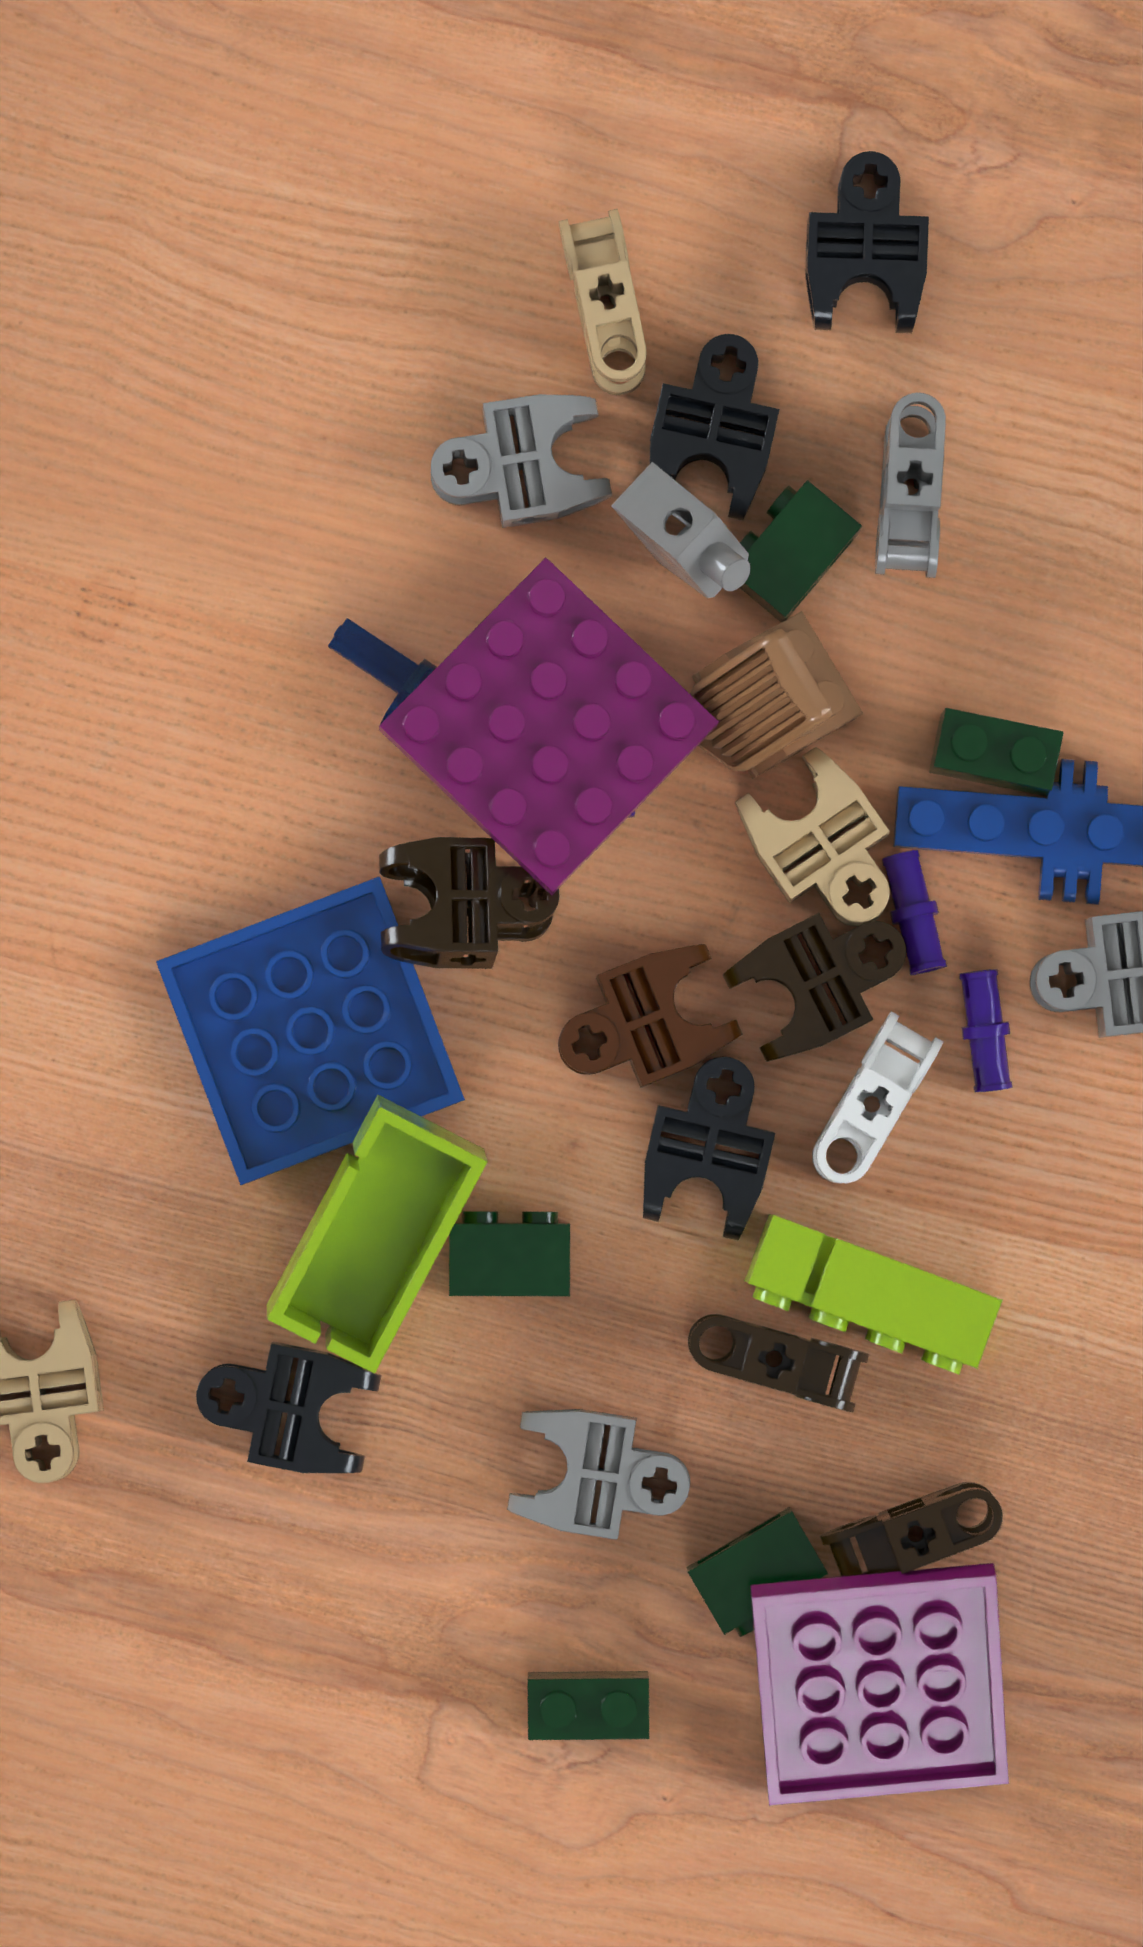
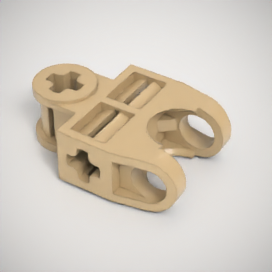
[559,209,647,395]
[735,747,890,927]
[0,1300,104,1483]

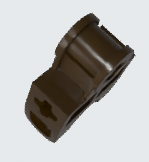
[379,837,560,969]
[723,913,906,1062]
[688,1314,869,1412]
[820,1482,1003,1577]

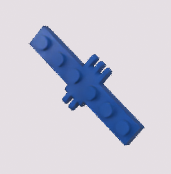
[893,759,1143,904]

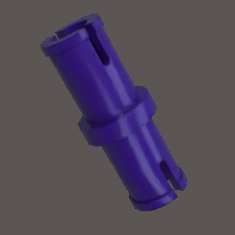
[882,850,947,975]
[959,969,1013,1092]

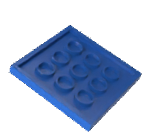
[156,876,465,1185]

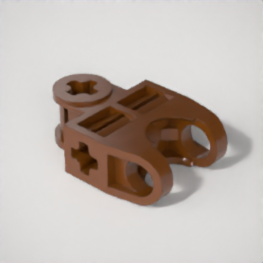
[558,944,742,1088]

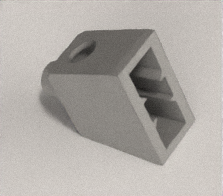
[611,462,750,599]

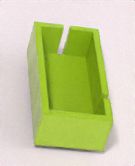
[267,1095,488,1374]
[744,1214,1002,1375]

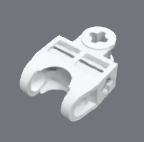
[812,1011,943,1183]

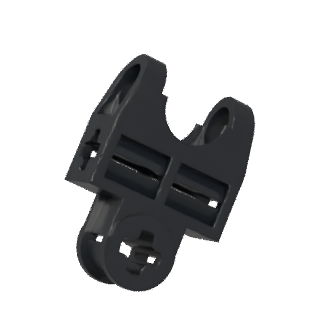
[805,151,929,333]
[650,334,780,520]
[643,1057,775,1241]
[196,1341,381,1473]

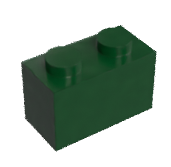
[740,480,862,622]
[929,708,1064,796]
[449,1211,570,1296]
[686,1507,828,1637]
[528,1671,649,1740]

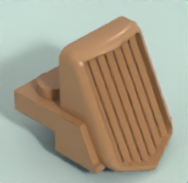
[690,611,863,779]

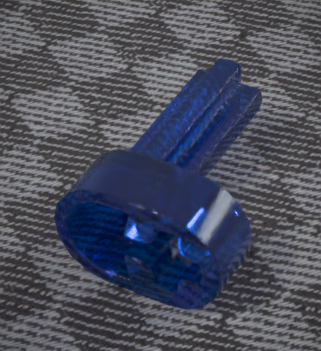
[328,618,437,724]

